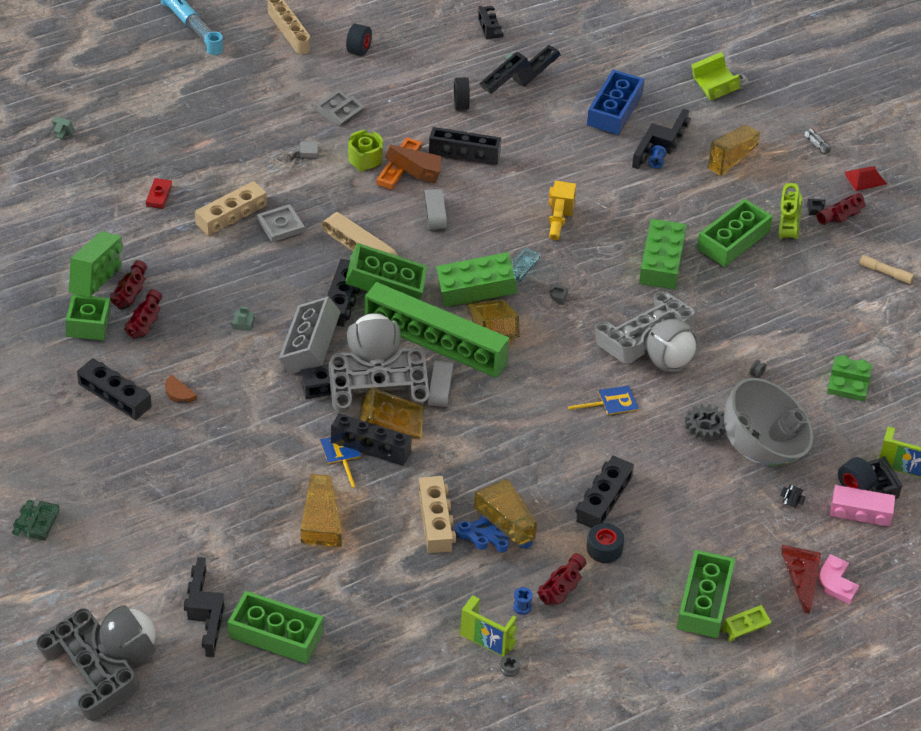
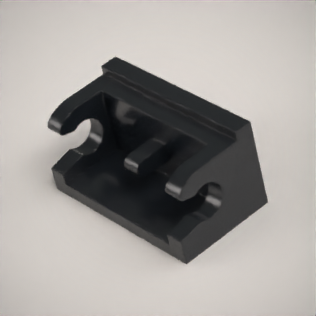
[478,6,504,39]
[868,456,902,499]

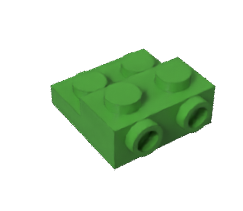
[827,355,873,401]

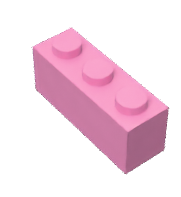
[830,485,895,527]

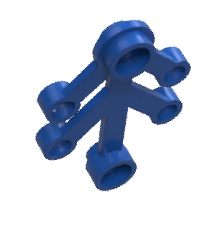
[454,512,533,553]

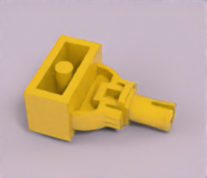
[549,180,576,240]

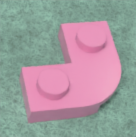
[819,554,860,604]

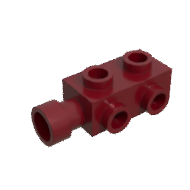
[816,193,866,225]
[110,260,147,309]
[124,289,162,339]
[537,553,587,605]

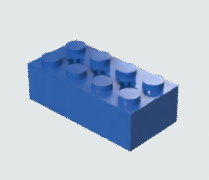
[587,69,644,135]

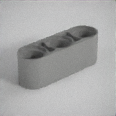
[424,188,447,230]
[428,360,454,408]

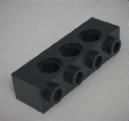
[429,127,501,165]
[327,259,360,327]
[77,358,152,420]
[301,363,381,399]
[330,413,412,466]
[575,455,634,528]

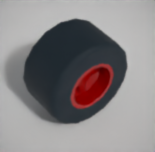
[346,23,372,56]
[838,457,877,491]
[586,523,624,563]

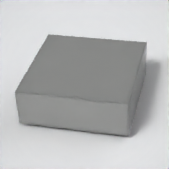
[300,141,318,158]

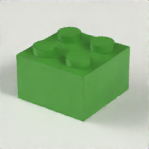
[65,294,111,340]

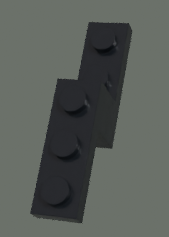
[479,45,561,94]
[632,109,691,169]
[184,557,225,657]

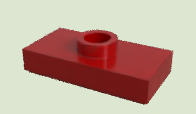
[146,178,172,209]

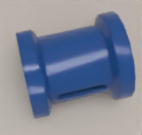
[648,146,666,169]
[513,587,533,615]

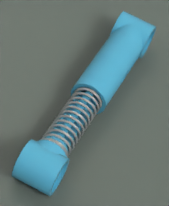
[161,0,223,55]

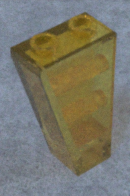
[708,124,760,176]
[300,474,342,547]
[474,478,537,546]

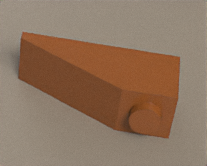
[385,144,441,183]

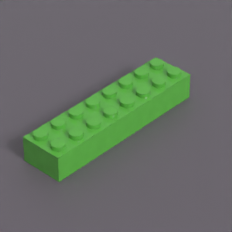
[365,282,509,378]

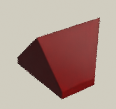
[845,166,887,191]

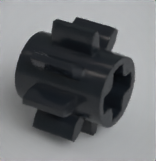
[780,484,806,508]

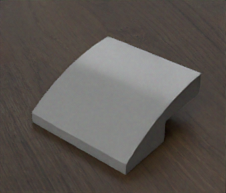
[314,89,364,125]

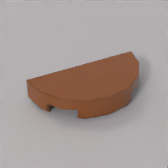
[165,374,197,403]

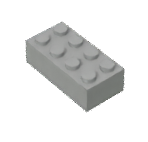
[279,296,341,374]

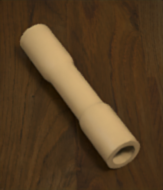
[859,255,914,284]

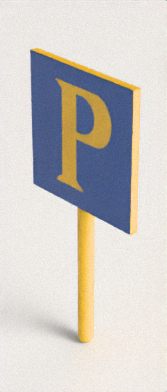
[568,385,639,415]
[320,437,361,488]

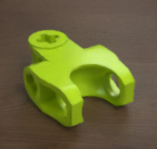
[779,183,803,239]

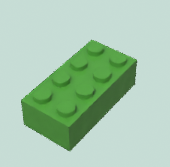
[697,198,773,267]
[639,219,687,290]
[69,231,123,297]
[345,243,427,300]
[436,252,517,307]
[677,550,735,638]
[228,590,324,664]

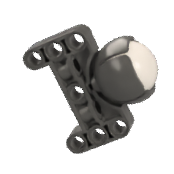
[36,605,156,720]

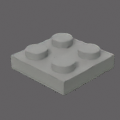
[257,204,305,242]

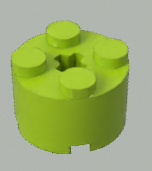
[348,130,383,171]

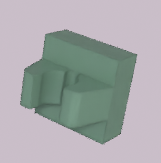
[52,116,75,139]
[232,307,255,331]

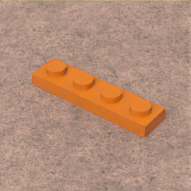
[376,137,422,190]

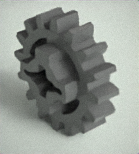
[685,404,725,442]

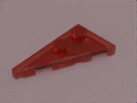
[781,544,821,614]

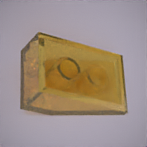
[467,299,520,341]
[359,387,424,439]

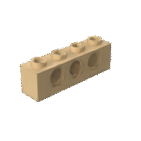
[195,181,267,236]
[418,476,456,553]

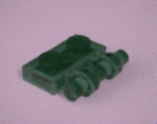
[12,500,60,541]

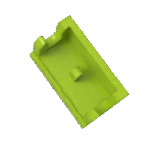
[720,605,772,642]

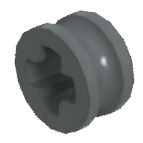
[749,359,767,378]
[500,655,520,677]

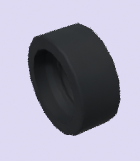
[454,77,470,110]

